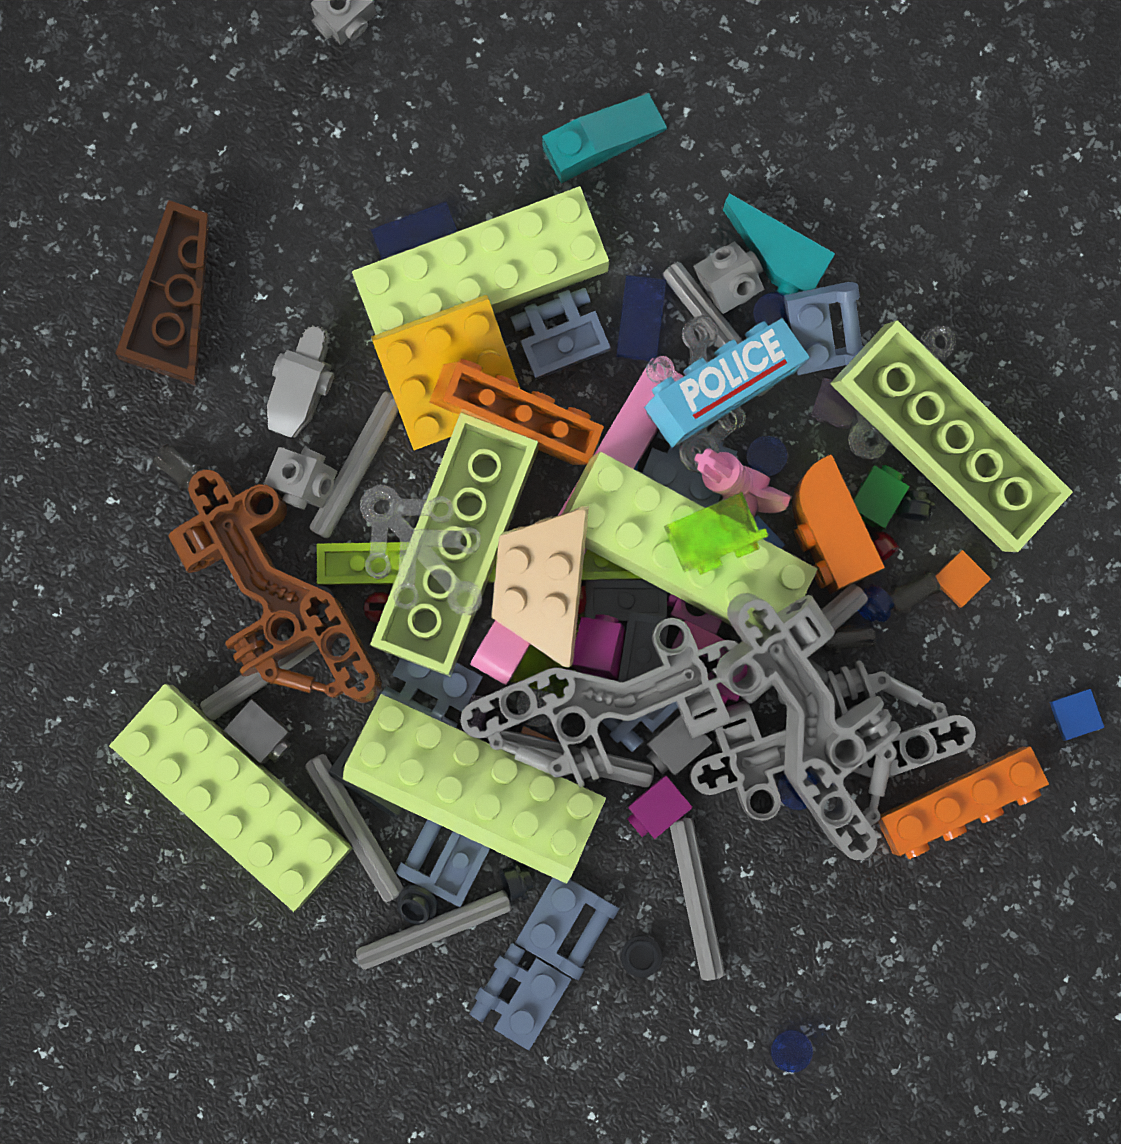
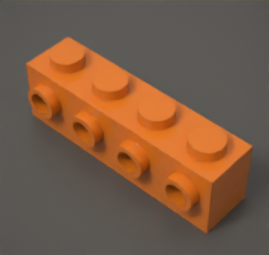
[429,359,604,465]
[878,746,1049,859]

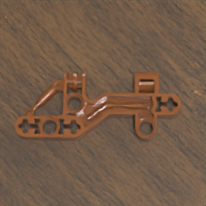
[168,470,382,703]

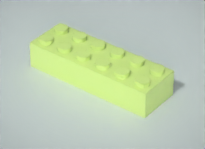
[352,186,609,335]
[830,320,1073,552]
[370,412,539,677]
[562,451,818,629]
[109,684,353,912]
[343,694,606,884]

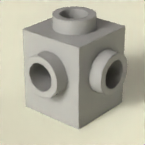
[310,0,377,45]
[693,241,764,314]
[264,447,338,510]

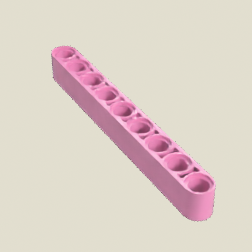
[470,358,684,685]

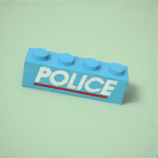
[644,318,810,448]

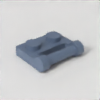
[784,282,864,375]
[395,819,490,907]
[515,877,620,980]

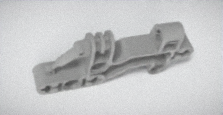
[717,593,901,860]
[461,618,745,787]
[689,660,976,821]

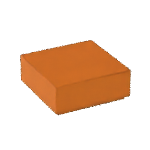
[932,550,991,608]

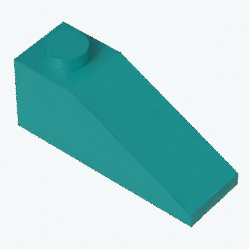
[542,93,667,184]
[723,193,835,297]

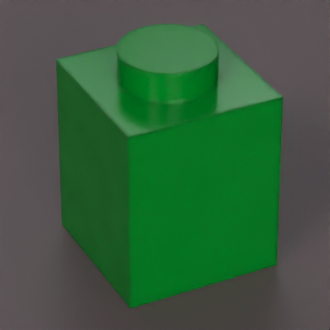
[853,465,910,531]

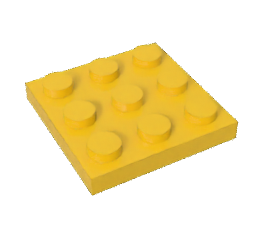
[371,295,520,450]

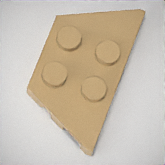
[492,506,589,667]

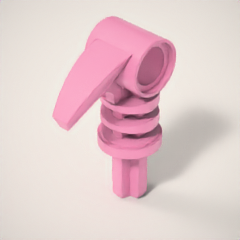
[694,448,791,517]

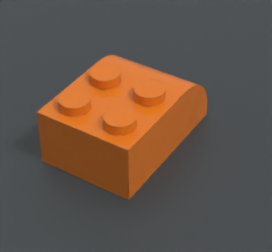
[792,454,885,594]

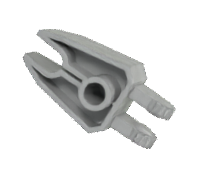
[267,325,334,438]

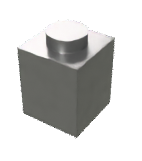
[224,699,293,763]
[647,715,712,775]

